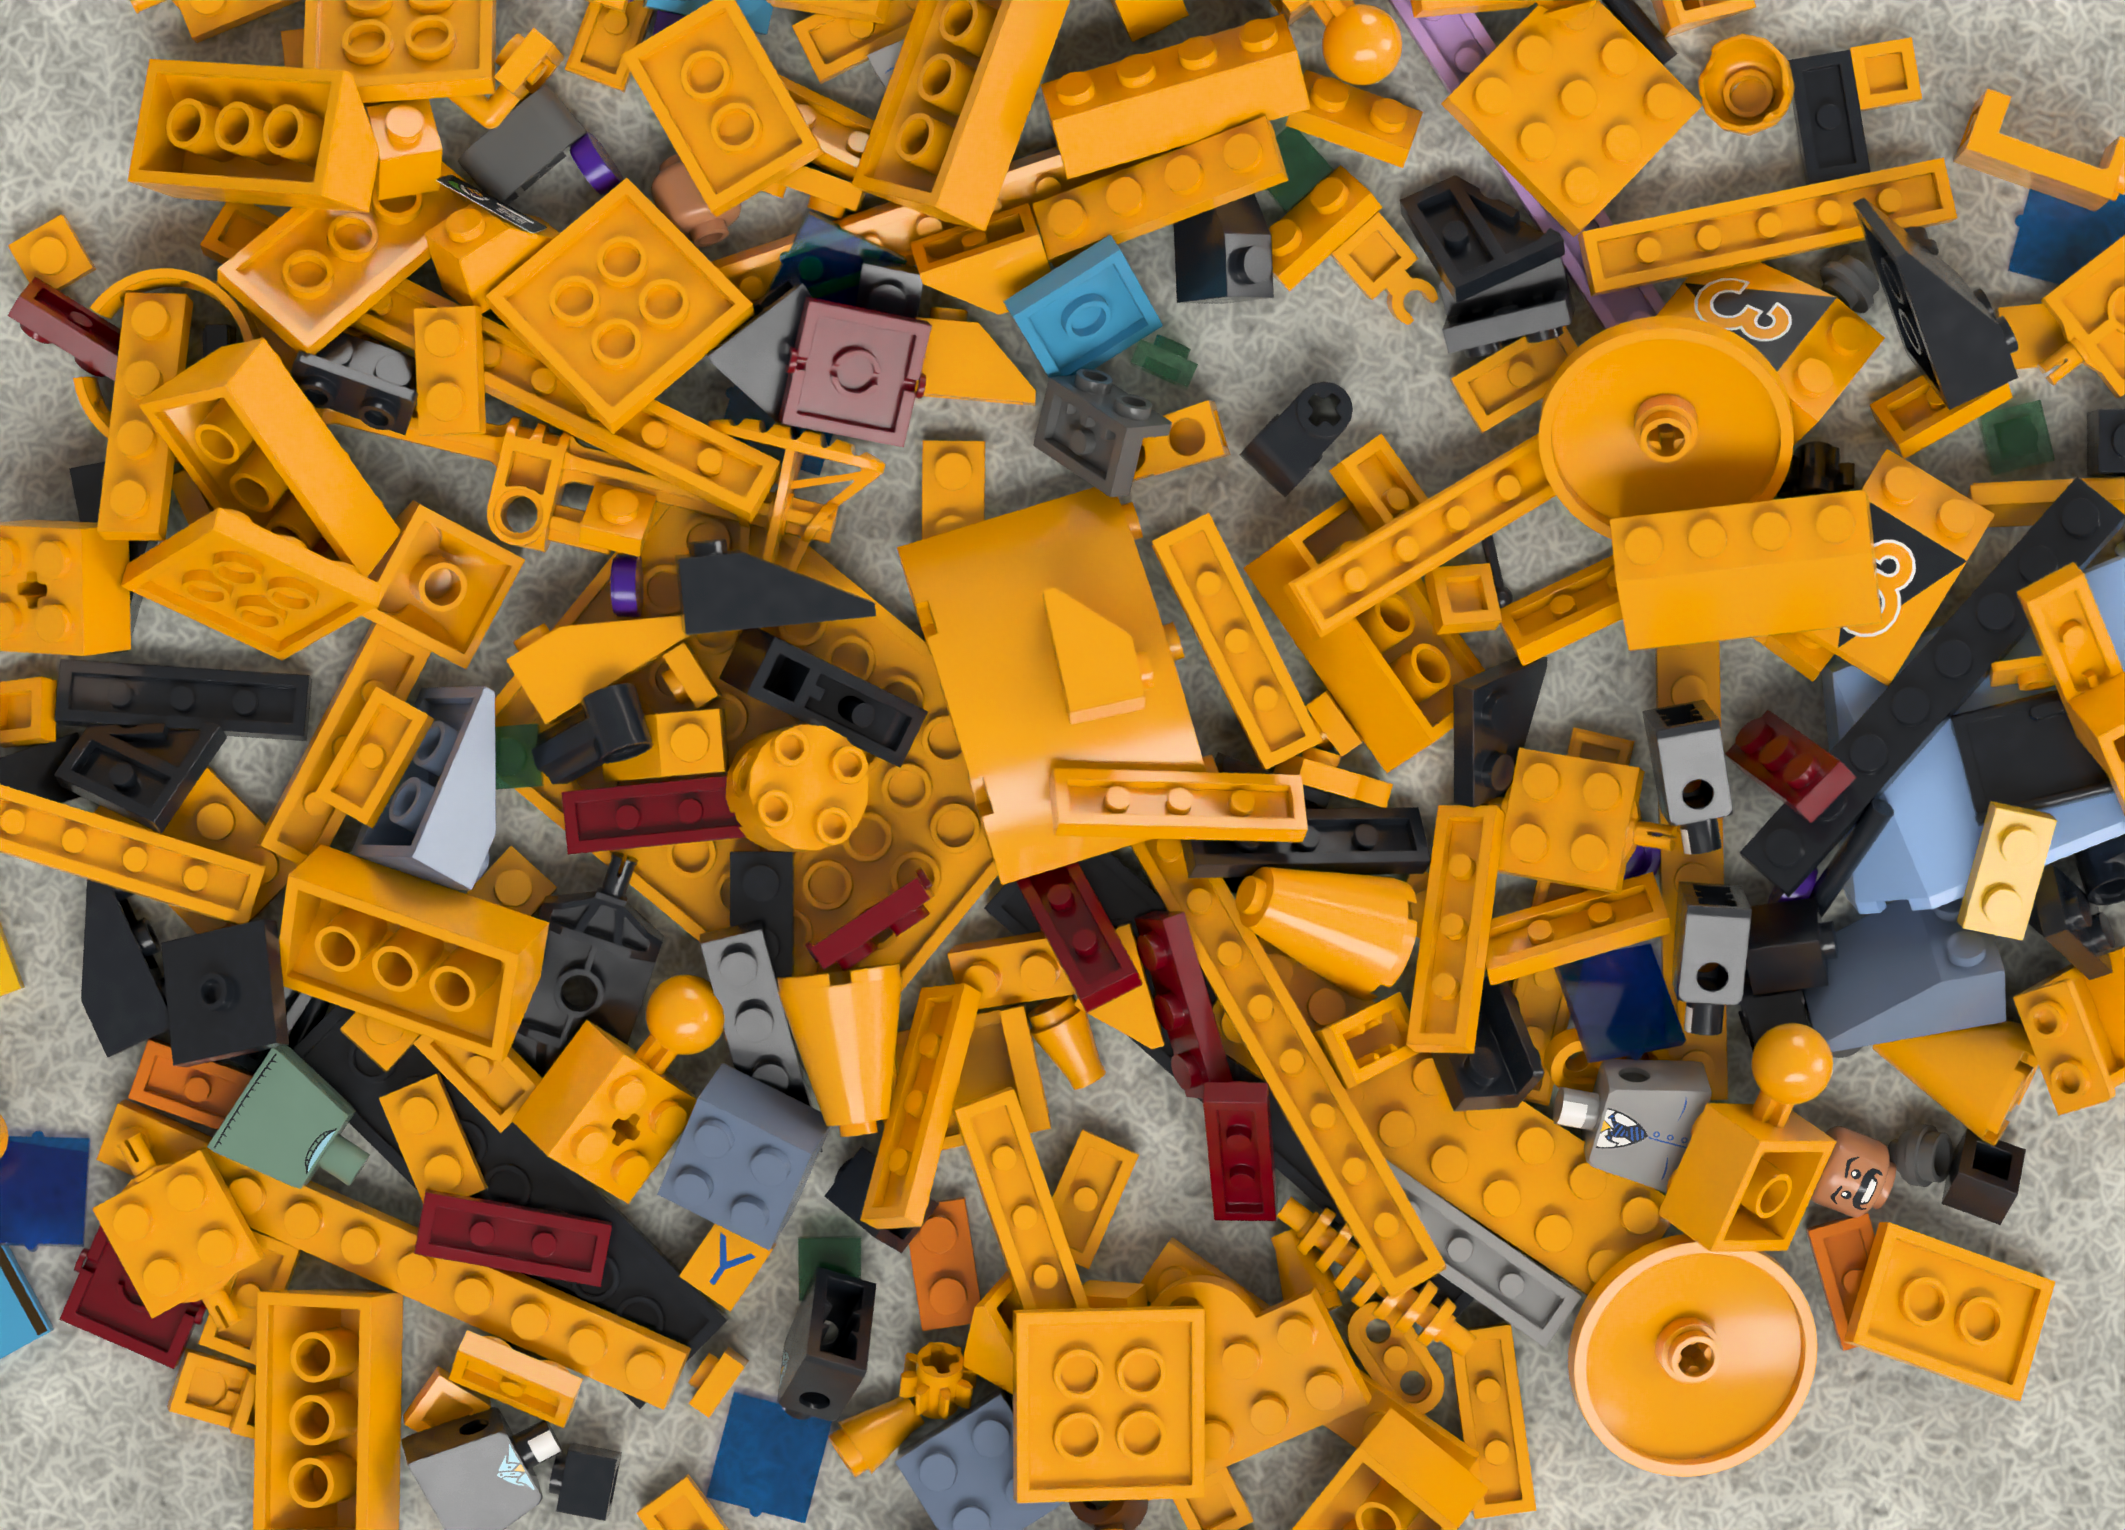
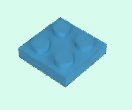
[1003,235,1163,378]

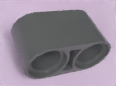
[458,85,588,205]

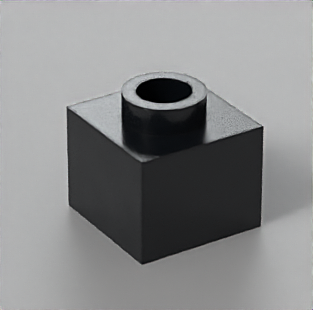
[1941,1128,2026,1225]
[549,1443,622,1521]

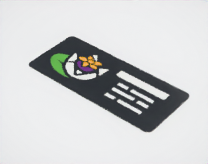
[436,174,547,233]

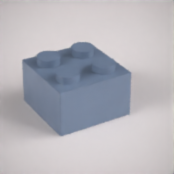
[657,1063,831,1250]
[895,1388,1065,1530]

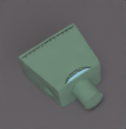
[207,1045,370,1189]

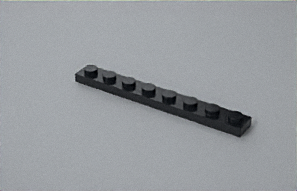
[1740,476,2125,897]

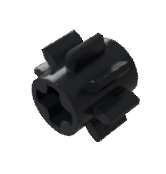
[1776,441,1855,498]

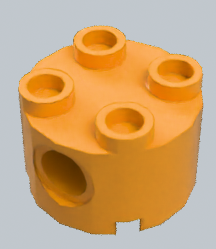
[726,724,869,852]

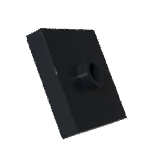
[161,919,289,1067]

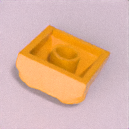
[361,500,525,669]

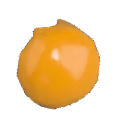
[1698,33,1795,136]

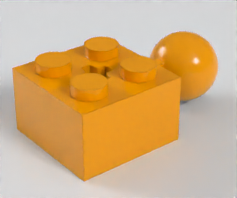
[1268,0,1402,85]
[0,519,131,656]
[511,974,725,1204]
[1658,1023,1837,1252]

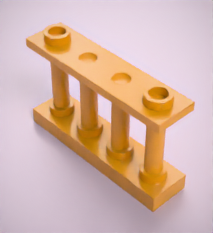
[1151,513,1323,770]

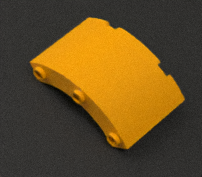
[897,487,1218,885]

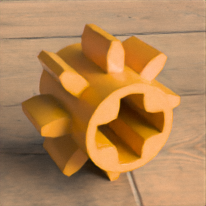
[899,1342,977,1420]

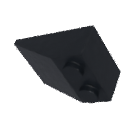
[1853,198,2019,410]

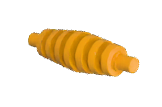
[1276,1196,1477,1357]

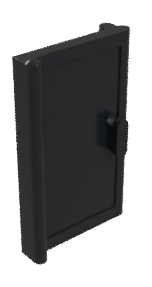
[1950,689,2115,827]

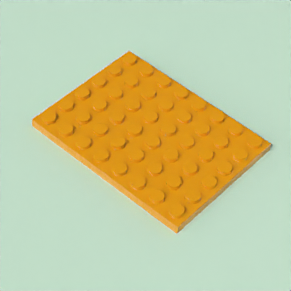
[495,502,998,992]

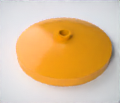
[1538,316,1794,539]
[1568,1234,1818,1477]

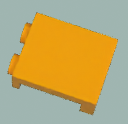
[1954,88,2125,212]
[2013,945,2125,1116]
[883,1003,1052,1151]

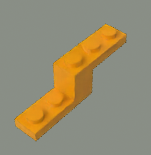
[2017,562,2125,816]

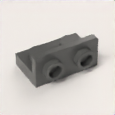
[1033,369,1172,497]

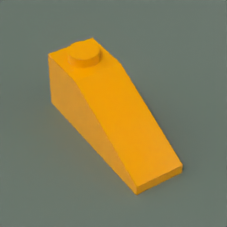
[506,615,697,724]

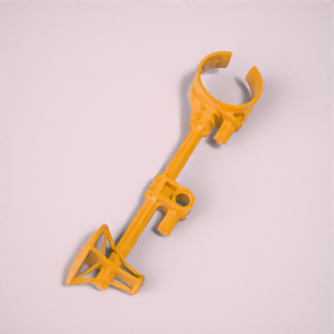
[73,268,886,572]

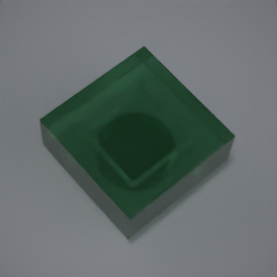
[1265,126,1333,213]
[1130,334,1198,390]
[1977,400,2055,476]
[495,724,544,790]
[798,1236,862,1301]

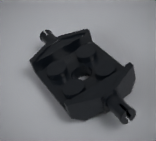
[511,852,664,1078]

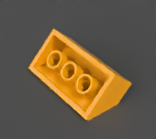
[851,0,1070,231]
[1040,14,1311,179]
[127,59,380,213]
[138,338,401,577]
[1610,489,1882,651]
[1243,496,1485,773]
[279,844,549,1062]
[253,1288,403,1530]

